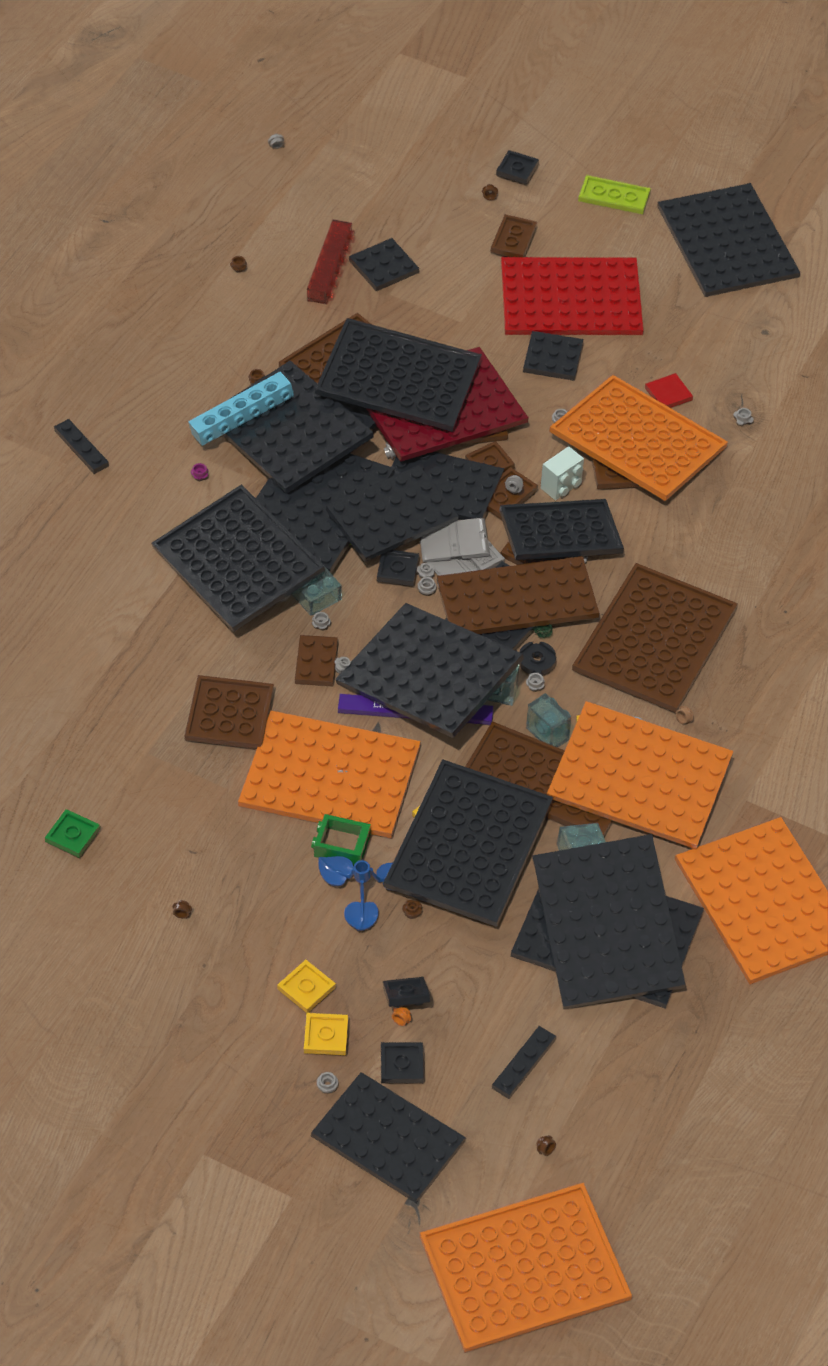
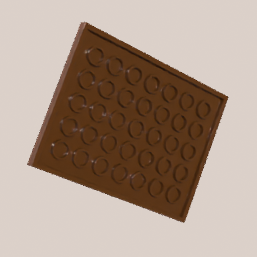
[572,563,738,713]

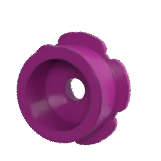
[191,463,208,480]

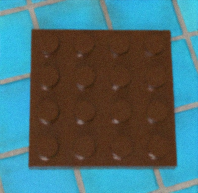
[184,675,274,749]

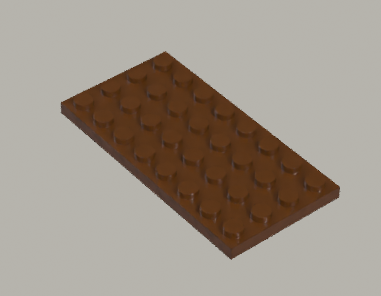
[437,556,600,634]
[465,721,613,840]

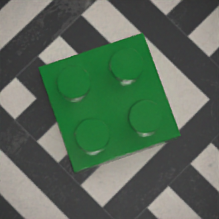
[45,809,100,858]

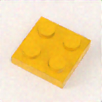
[277,960,336,1013]
[304,1013,348,1055]

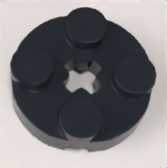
[519,642,556,676]

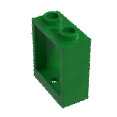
[311,814,371,866]

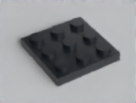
[349,238,419,292]
[523,331,584,381]

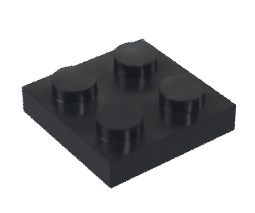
[496,150,539,185]
[377,550,419,586]
[383,976,430,1008]
[381,1042,424,1083]

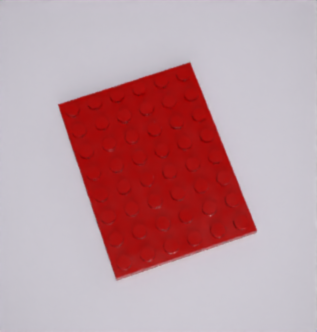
[501,257,644,335]

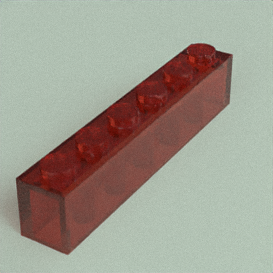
[307,219,355,305]

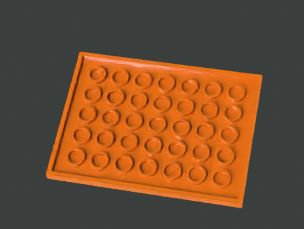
[549,375,728,501]
[547,701,733,849]
[238,711,421,838]
[675,817,828,984]
[420,1183,632,1353]

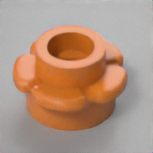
[392,1007,411,1026]

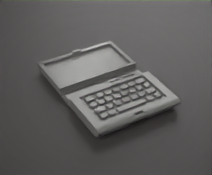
[420,518,490,562]
[427,537,505,576]

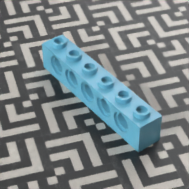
[188,372,294,446]

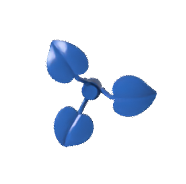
[319,856,393,931]

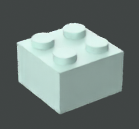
[541,446,584,501]

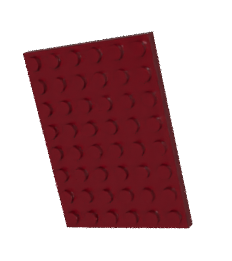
[366,346,529,462]

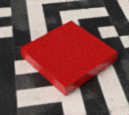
[645,373,693,408]

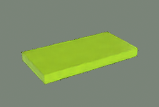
[578,175,651,215]

